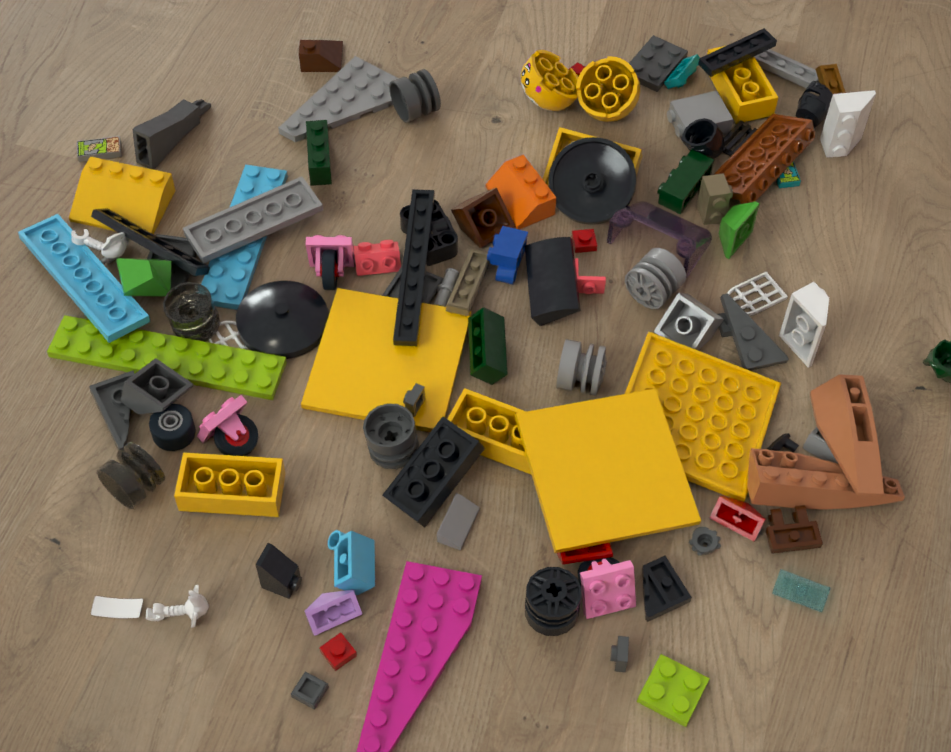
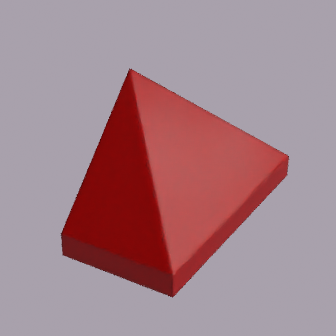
[709,495,766,542]

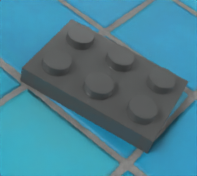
[629,35,688,92]

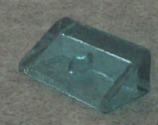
[772,569,831,612]

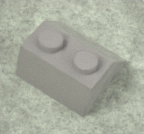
[654,293,724,351]

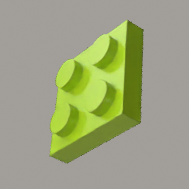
[637,654,710,727]

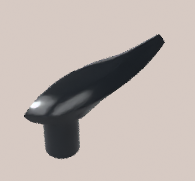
[767,433,799,453]

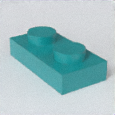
[664,54,700,89]

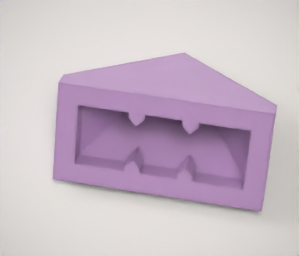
[304,590,362,636]

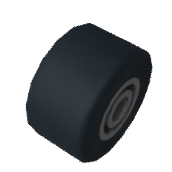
[149,404,196,451]

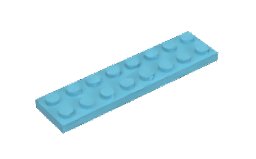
[196,165,288,310]
[18,214,150,343]

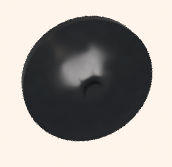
[548,137,636,225]
[236,281,329,359]

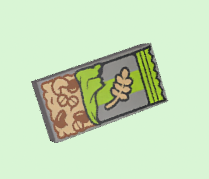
[77,136,122,162]

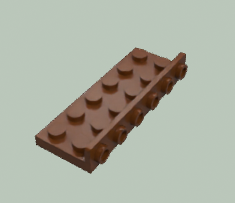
[713,114,815,204]

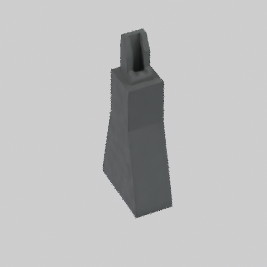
[132,99,211,170]

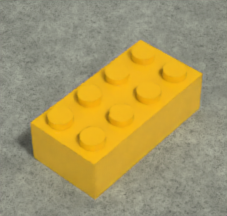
[707,46,778,124]
[448,388,532,475]
[174,453,286,517]

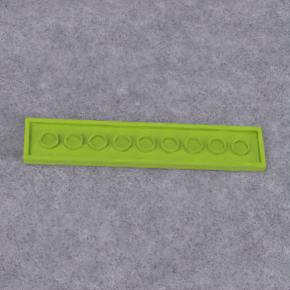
[47,315,287,400]

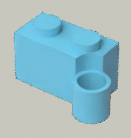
[328,530,375,595]

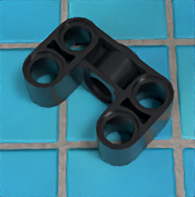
[400,199,458,266]

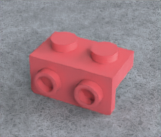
[353,240,401,276]

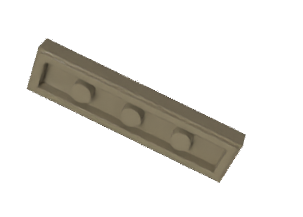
[446,249,490,316]

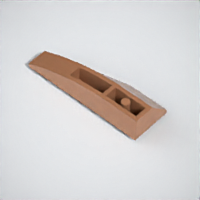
[810,374,884,498]
[747,448,905,510]

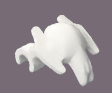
[71,229,129,263]
[146,585,209,628]

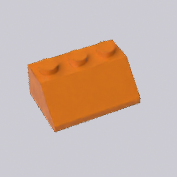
[486,154,556,230]

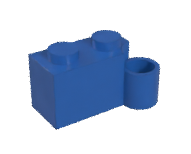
[487,226,528,285]

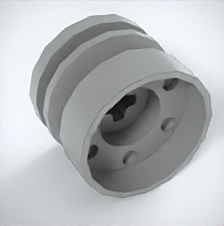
[625,248,686,309]
[556,339,607,396]

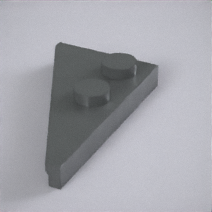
[720,293,789,371]
[89,371,134,454]

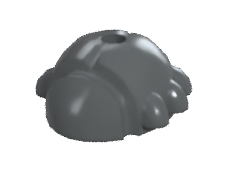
[689,527,721,556]

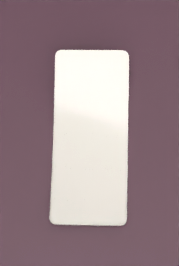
[91,596,143,618]

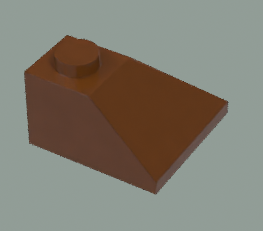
[299,40,343,72]
[451,188,516,248]

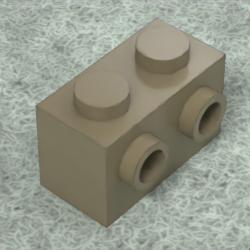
[697,173,733,225]

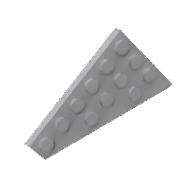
[278,56,399,142]

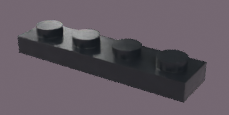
[698,28,777,77]

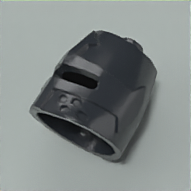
[796,81,833,129]
[681,118,725,159]

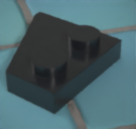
[642,556,692,622]

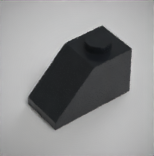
[255,543,302,599]

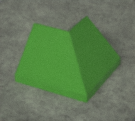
[718,201,760,259]
[116,258,171,296]

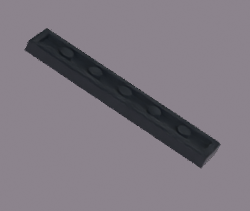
[91,208,210,276]

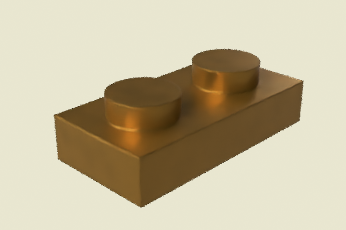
[815,64,846,94]

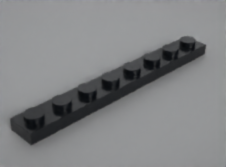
[393,189,435,346]

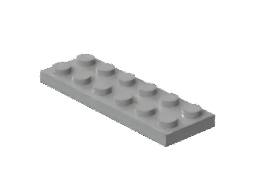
[183,177,323,264]

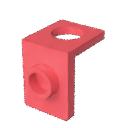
[575,258,606,294]

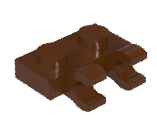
[765,505,823,554]

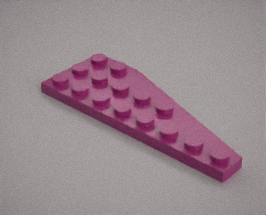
[356,561,482,752]

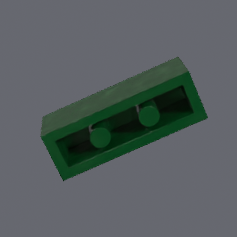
[306,120,332,186]
[657,149,714,215]
[468,307,508,385]

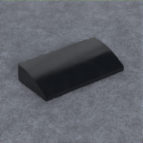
[525,237,581,326]
[382,417,485,528]

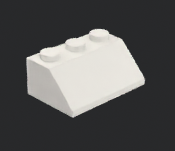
[820,90,876,158]
[779,282,829,368]

